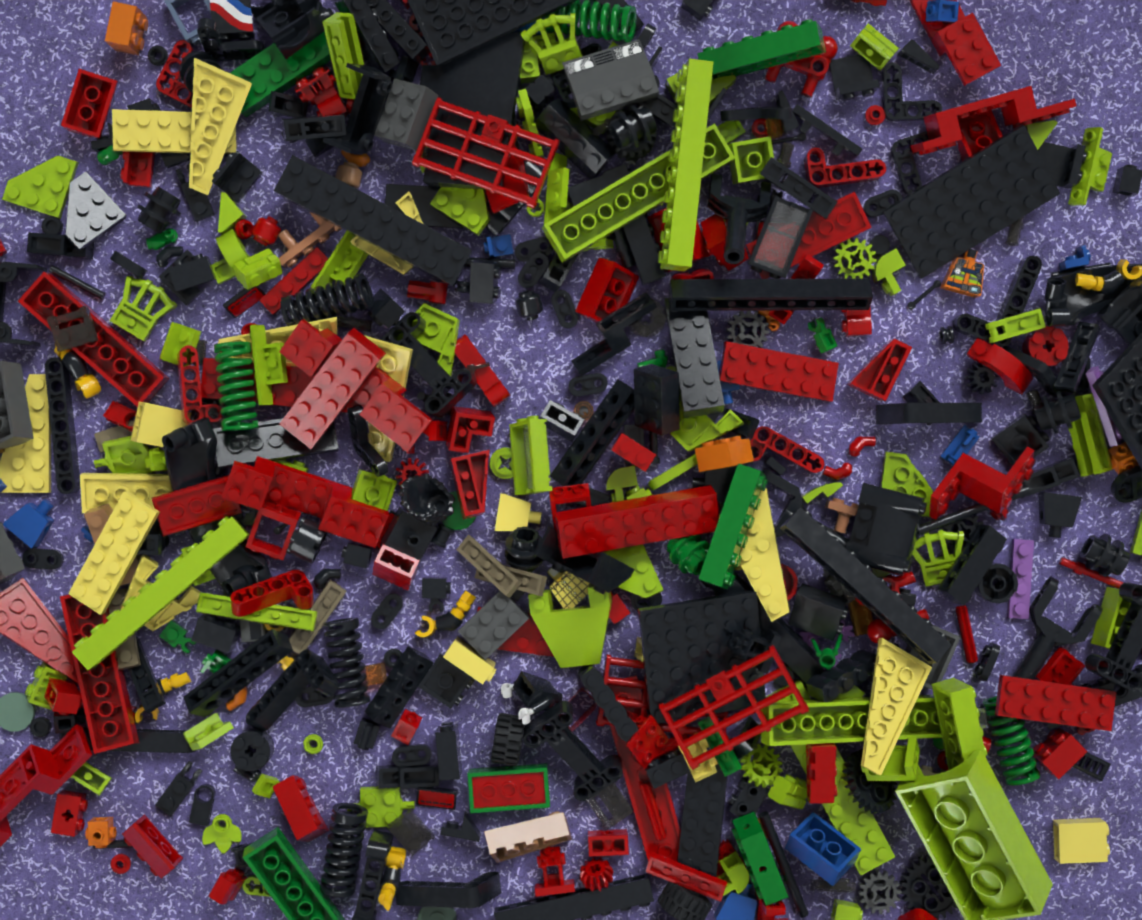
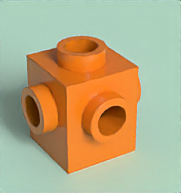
[1108,442,1139,475]
[85,817,117,848]

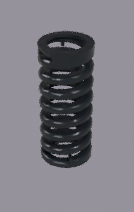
[280,273,374,326]
[323,617,371,708]
[320,803,368,897]

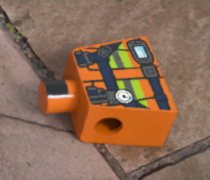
[940,249,984,298]

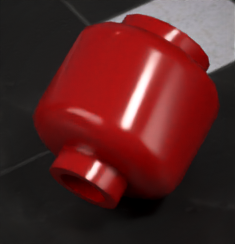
[251,216,281,247]

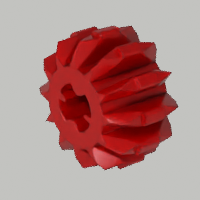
[395,458,429,486]
[580,857,613,892]

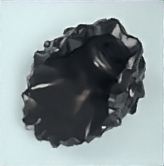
[398,474,455,526]

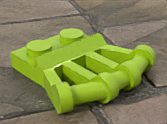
[520,13,582,75]
[110,276,177,342]
[912,530,964,587]

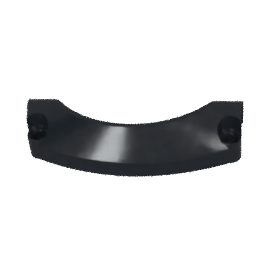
[1044,264,1142,327]
[162,417,272,597]

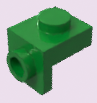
[200,649,231,673]

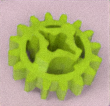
[833,238,877,279]
[740,744,783,788]

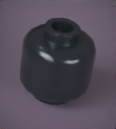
[515,290,543,321]

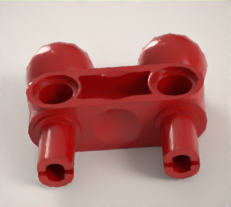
[764,21,838,98]
[855,571,929,644]

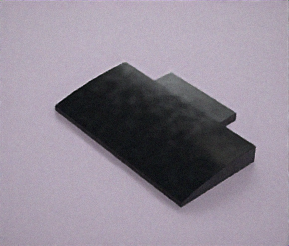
[420,32,525,189]

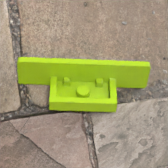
[1068,127,1112,206]
[544,153,570,224]
[311,231,369,290]
[250,325,288,406]

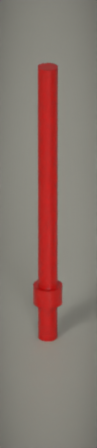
[1059,557,1124,589]

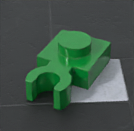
[159,620,197,653]

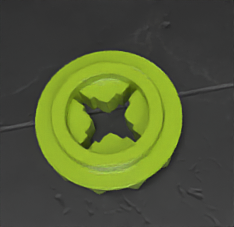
[490,447,513,479]

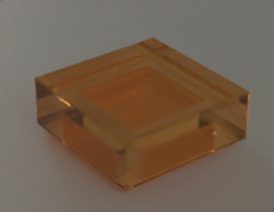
[765,119,782,140]
[365,662,387,686]

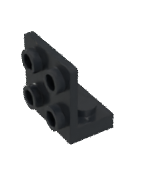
[212,151,263,203]

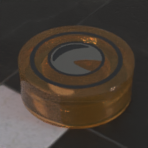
[574,401,594,421]

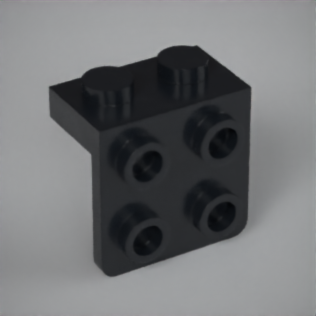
[829,54,879,101]
[1038,142,1086,189]

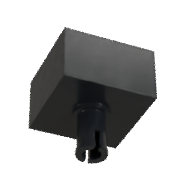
[381,506,438,562]

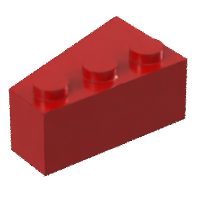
[846,338,912,402]
[449,450,490,519]
[806,743,837,804]
[272,775,329,842]

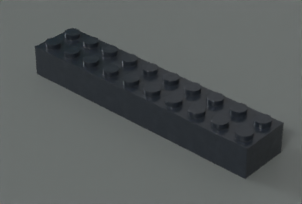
[274,155,472,288]

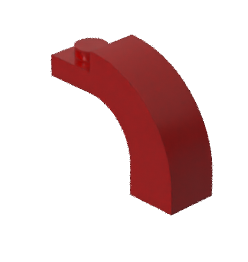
[768,254,824,325]
[967,338,1033,395]

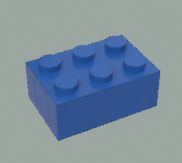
[785,812,861,886]

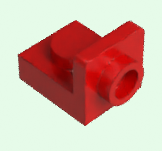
[391,709,422,745]

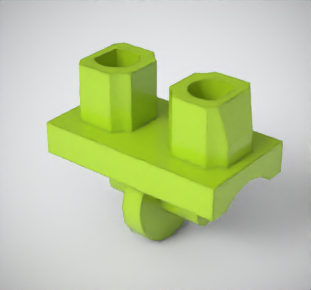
[145,450,168,471]

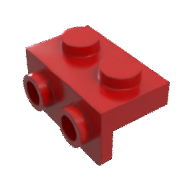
[121,152,155,188]
[1036,646,1085,685]

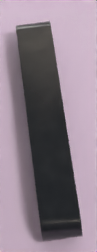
[45,358,80,494]
[59,727,196,753]

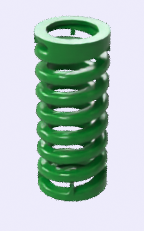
[545,0,637,43]
[214,342,258,431]
[982,696,1041,786]

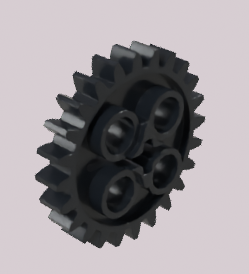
[842,749,897,814]
[899,855,958,919]

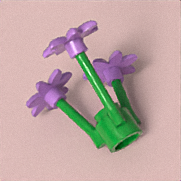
[799,620,855,670]

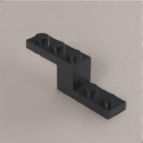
[571,292,657,376]

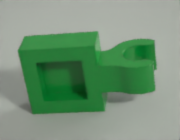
[808,317,838,354]

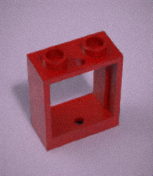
[549,483,591,530]
[246,500,301,560]

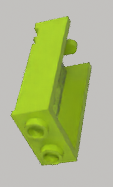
[509,416,552,495]

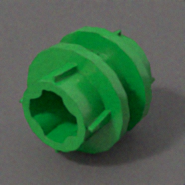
[666,534,710,575]

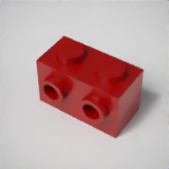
[44,678,83,715]

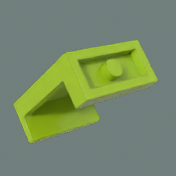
[861,737,920,781]

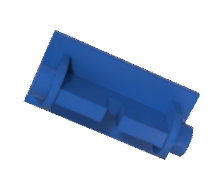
[941,425,980,466]

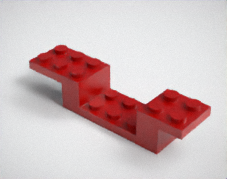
[909,0,1001,86]
[911,86,1077,155]
[279,319,433,452]
[221,456,389,548]
[0,724,92,847]

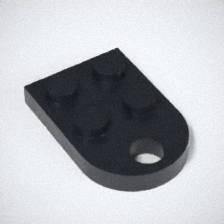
[1111,465,1142,503]

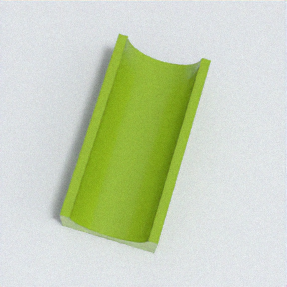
[895,749,1053,920]

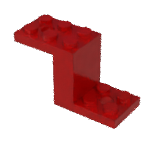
[929,447,1035,519]

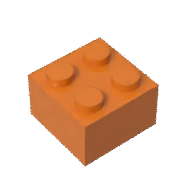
[105,1,148,56]
[695,435,754,472]

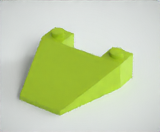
[528,585,612,668]

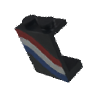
[210,0,255,42]

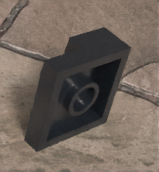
[992,413,1050,465]
[418,653,475,708]

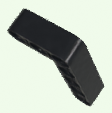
[953,255,1042,347]
[876,403,982,425]
[246,649,338,731]
[395,872,502,908]

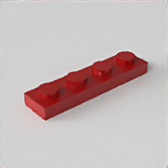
[259,247,328,315]
[646,852,728,902]

